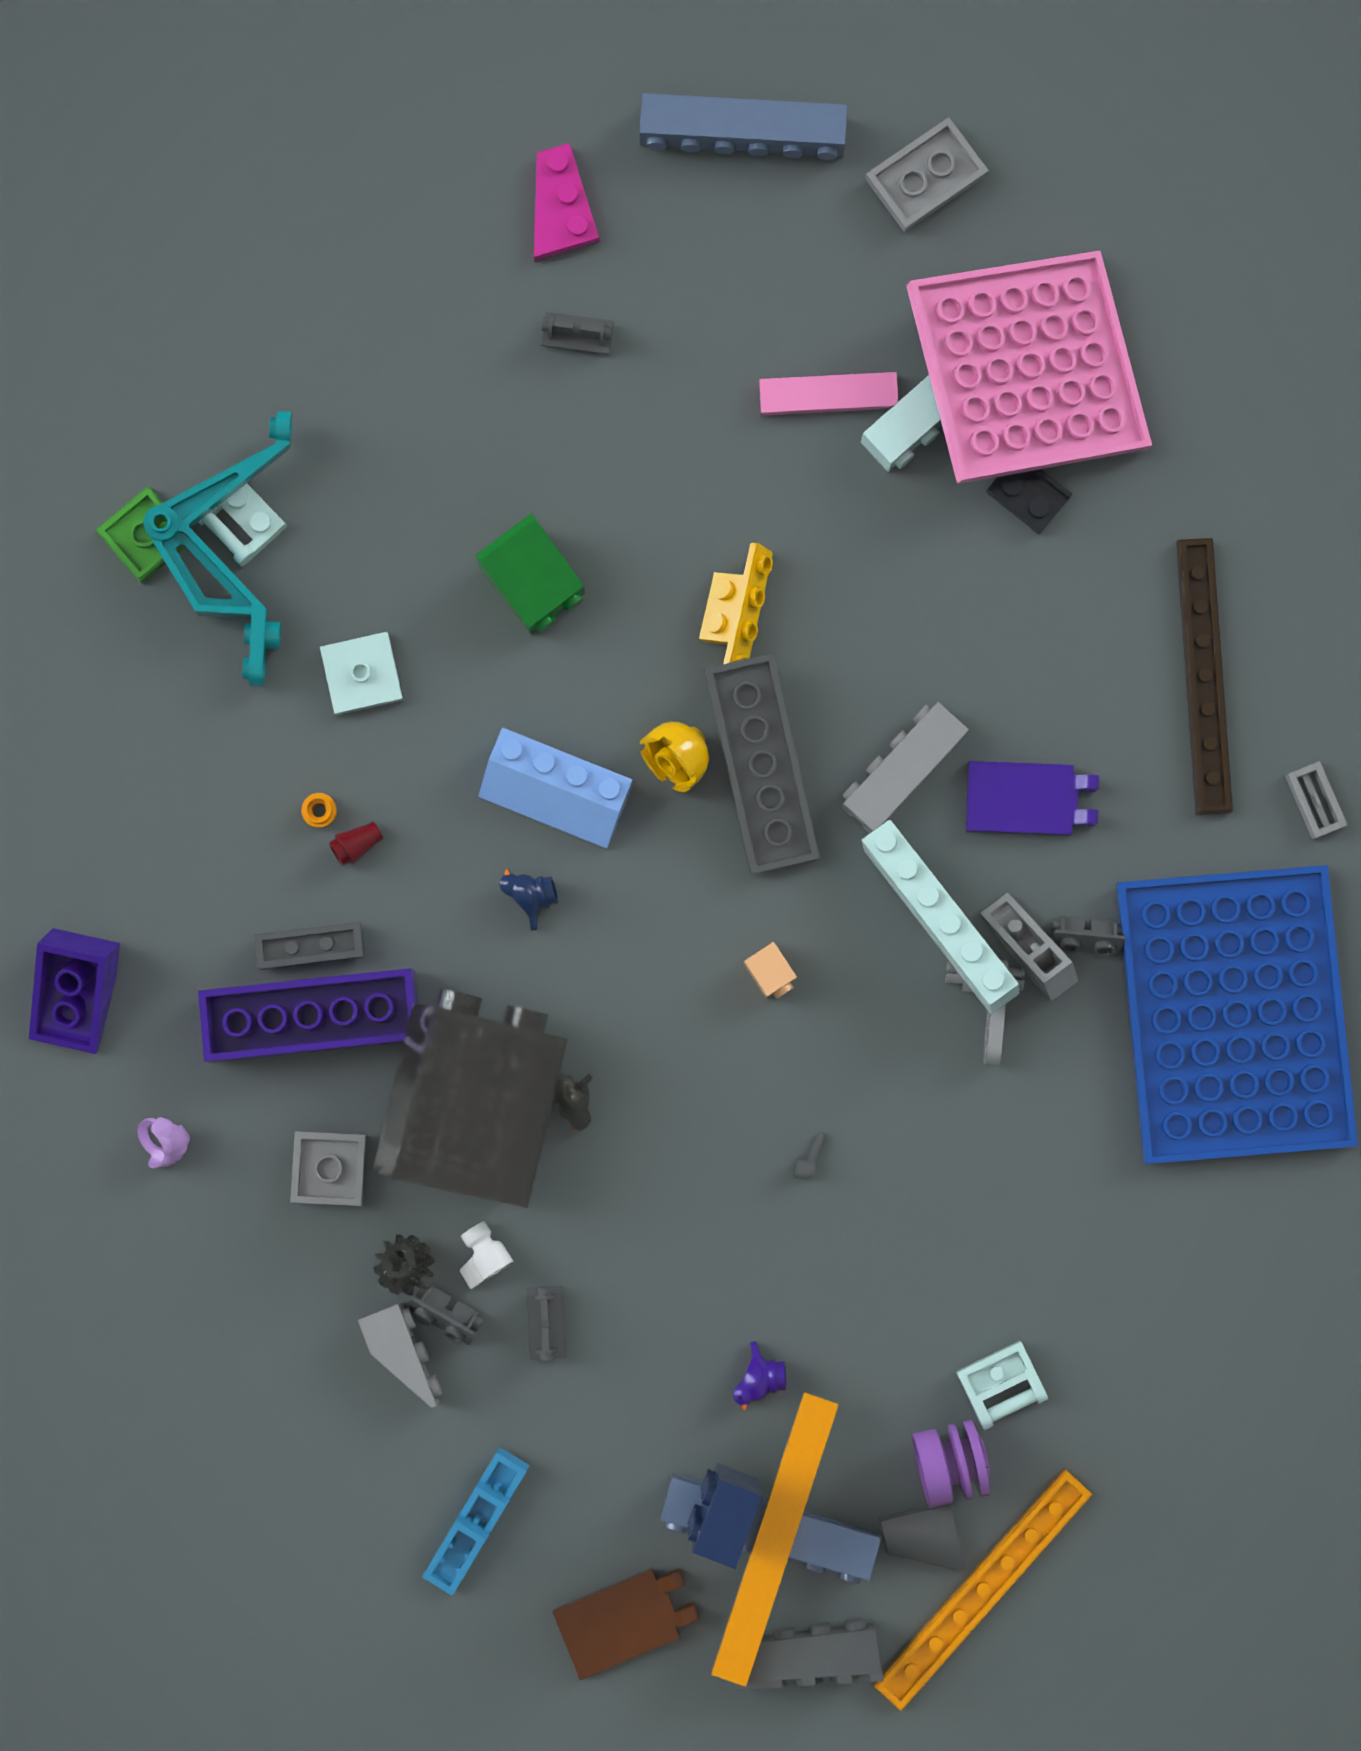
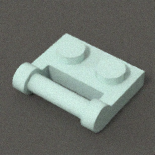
[199,483,288,567]
[956,1341,1048,1431]

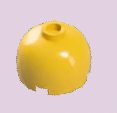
[640,721,709,792]

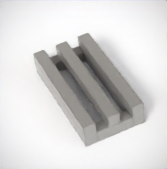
[1285,761,1347,840]

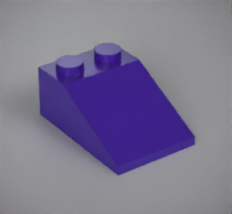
[29,928,120,1054]

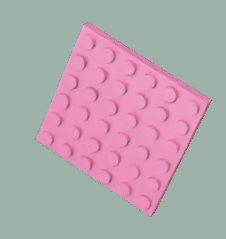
[906,250,1152,484]

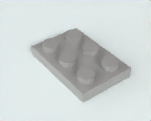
[865,117,989,233]

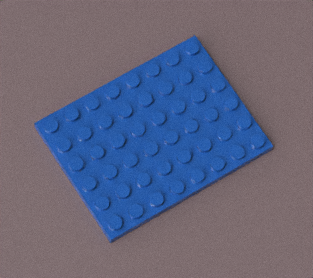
[1116,865,1358,1164]

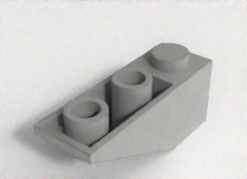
[358,1302,442,1408]

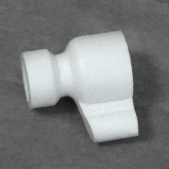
[460,1221,514,1289]

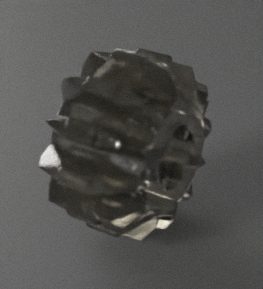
[373,1234,436,1296]

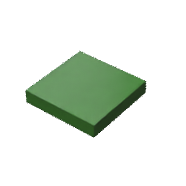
[96,486,185,584]

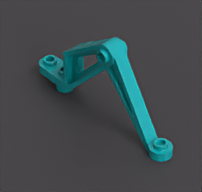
[143,411,292,687]

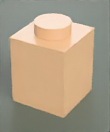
[743,942,797,999]

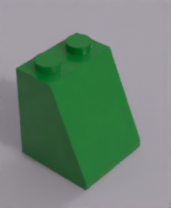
[475,513,585,635]

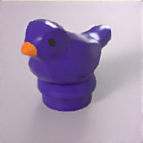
[733,1341,786,1411]

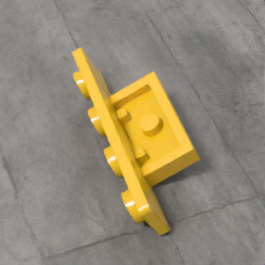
[699,543,773,664]

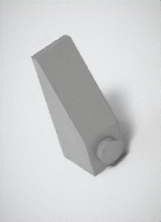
[980,893,1078,1002]

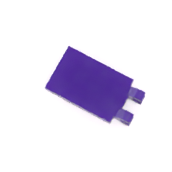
[966,761,1099,836]

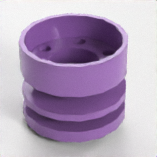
[912,1420,990,1509]

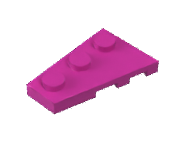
[534,143,599,262]

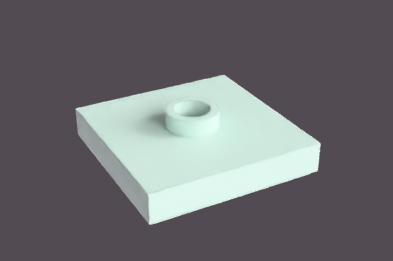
[320,632,403,715]

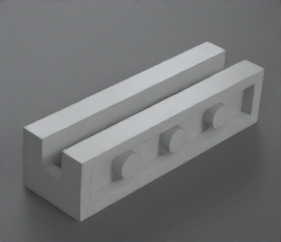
[841,702,969,834]

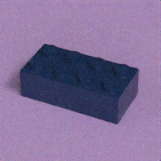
[687,1463,762,1569]

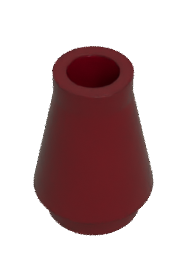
[329,821,383,867]

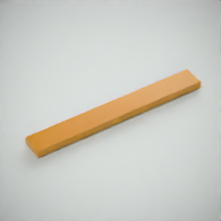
[711,1392,839,1687]
[873,1468,1092,1711]

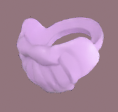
[137,1117,190,1168]

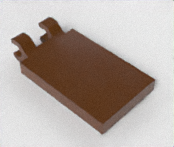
[552,1568,699,1680]

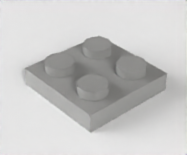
[290,1131,367,1206]

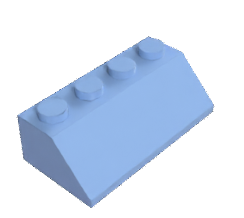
[478,727,633,849]

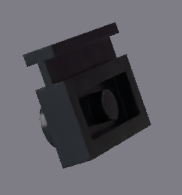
[986,469,1072,535]

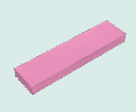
[759,372,898,416]

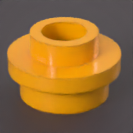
[301,793,337,828]

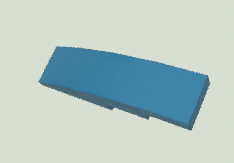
[422,1447,530,1596]

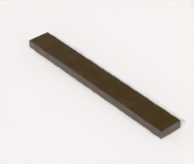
[1176,538,1233,815]

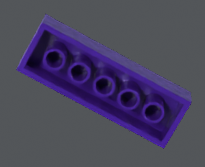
[198,968,422,1063]

